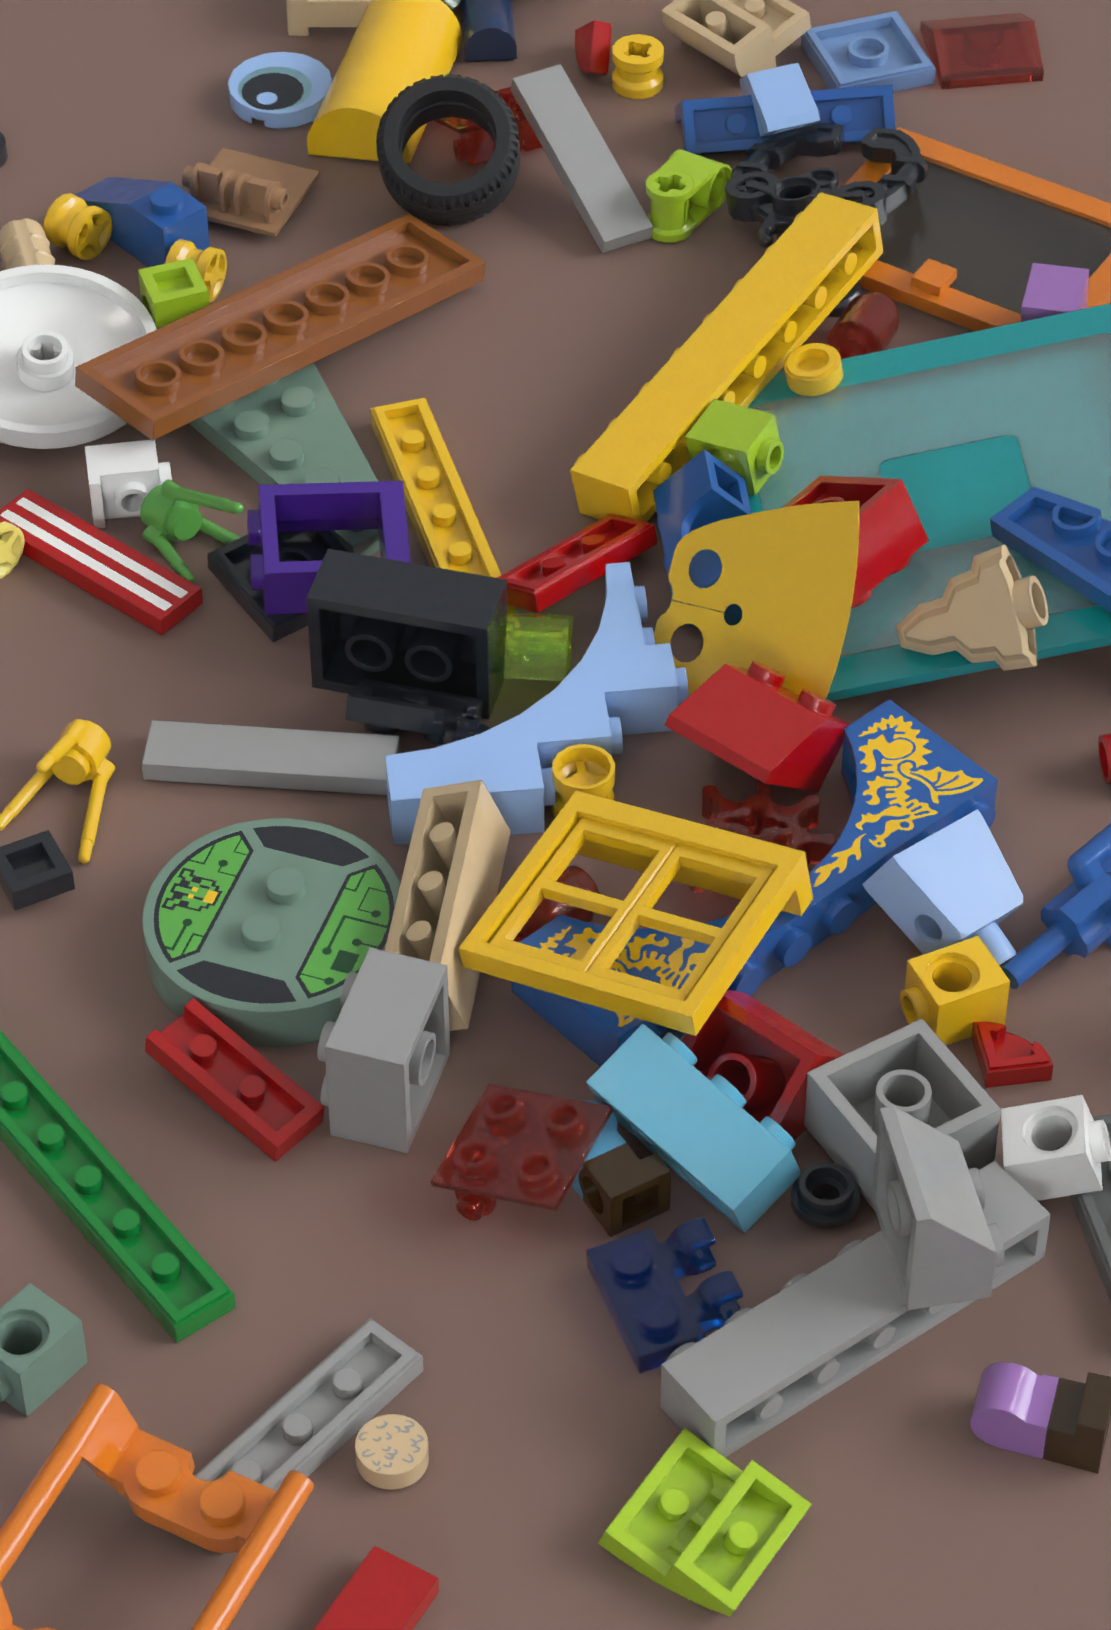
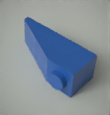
[75,177,210,267]

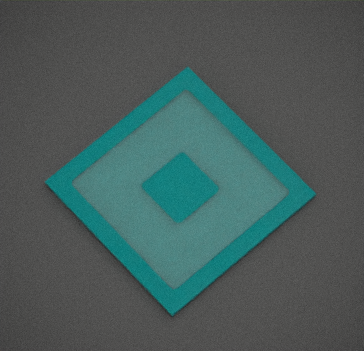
[738,303,1111,701]

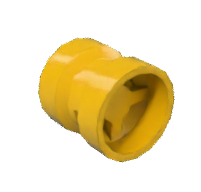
[552,744,615,819]

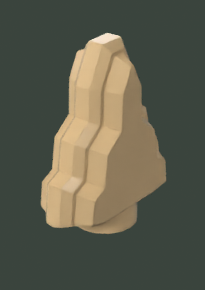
[895,545,1049,671]

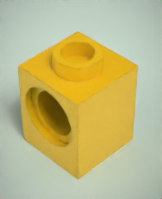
[900,936,1010,1046]

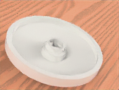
[0,264,157,449]

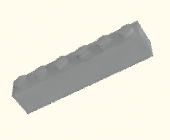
[660,1161,1051,1458]

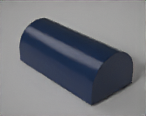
[460,0,517,62]

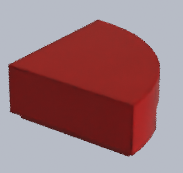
[575,20,612,75]
[971,1022,1054,1088]

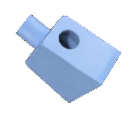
[862,809,1023,967]

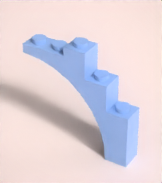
[385,562,689,845]

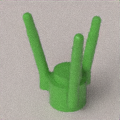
[140,479,244,583]

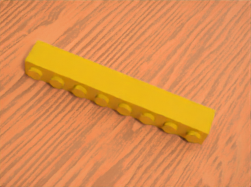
[570,192,883,522]

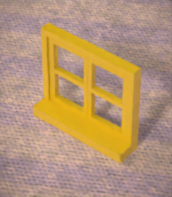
[458,790,813,1036]

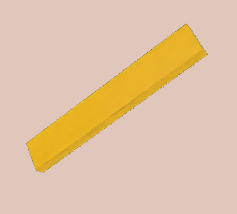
[370,398,522,641]

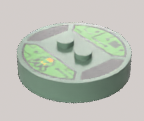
[142,818,400,1047]

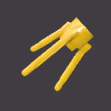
[0,719,115,864]

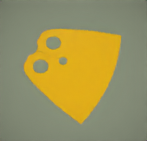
[654,501,860,698]

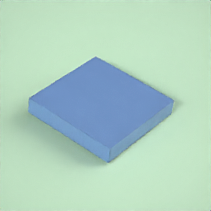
[801,11,936,92]

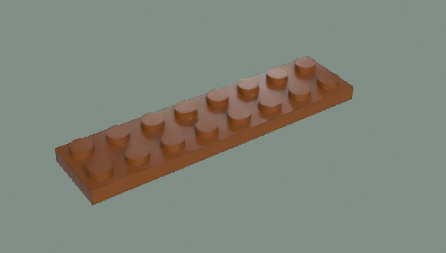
[75,213,486,440]

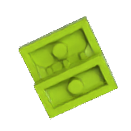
[598,1427,812,1617]

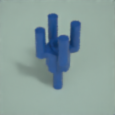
[1001,823,1111,989]

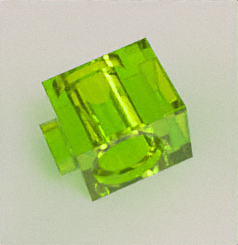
[504,612,574,681]

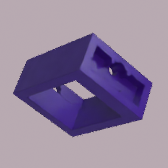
[247,481,411,615]

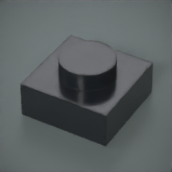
[0,830,75,911]

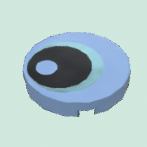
[228,52,332,129]

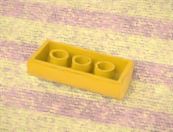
[307,0,463,164]

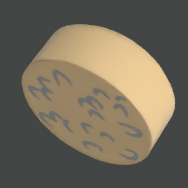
[355,1414,429,1490]

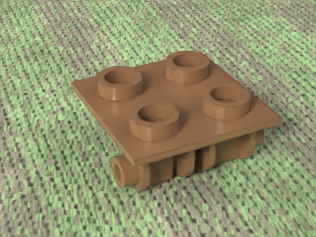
[182,148,320,237]

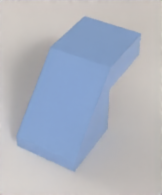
[739,63,820,137]

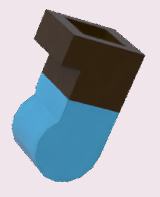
[557,1100,671,1237]

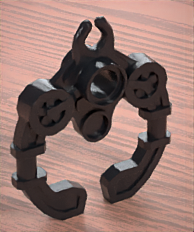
[725,123,929,248]

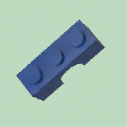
[653,449,752,627]

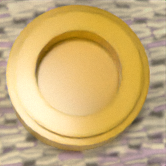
[784,343,843,396]

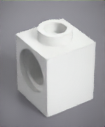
[1001,1095,1111,1201]

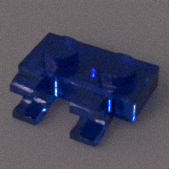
[586,1218,743,1373]

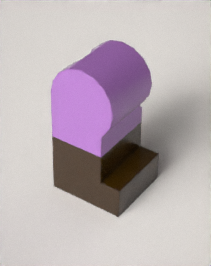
[970,1362,1111,1473]

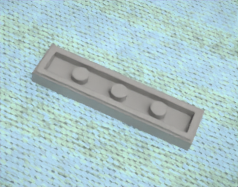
[511,64,653,253]
[142,720,400,795]
[194,1318,424,1555]

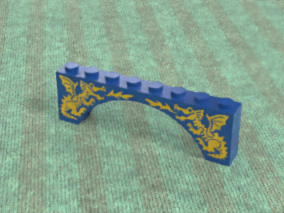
[511,699,998,1067]

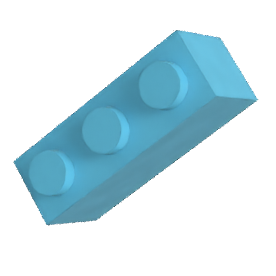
[586,1024,801,1234]

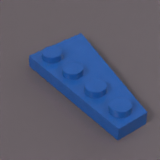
[990,486,1111,613]

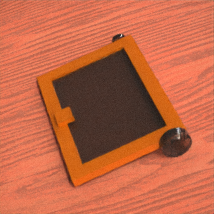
[844,127,1111,331]

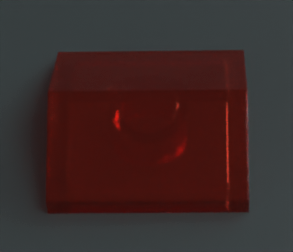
[920,13,1044,90]

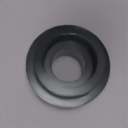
[791,1162,860,1228]

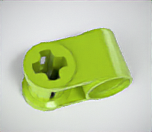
[646,149,732,243]

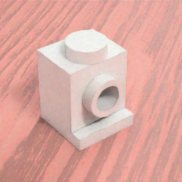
[85,439,172,529]

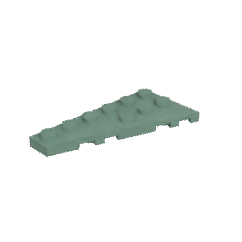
[188,363,380,556]

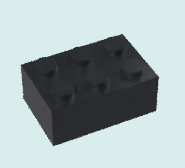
[306,549,508,719]

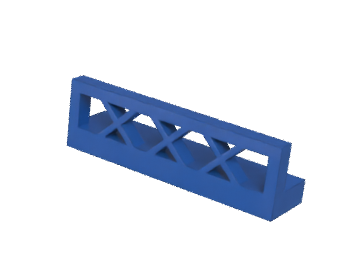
[674,84,896,155]

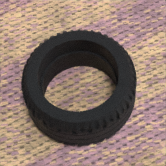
[376,74,520,225]

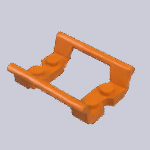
[0,1383,314,1630]

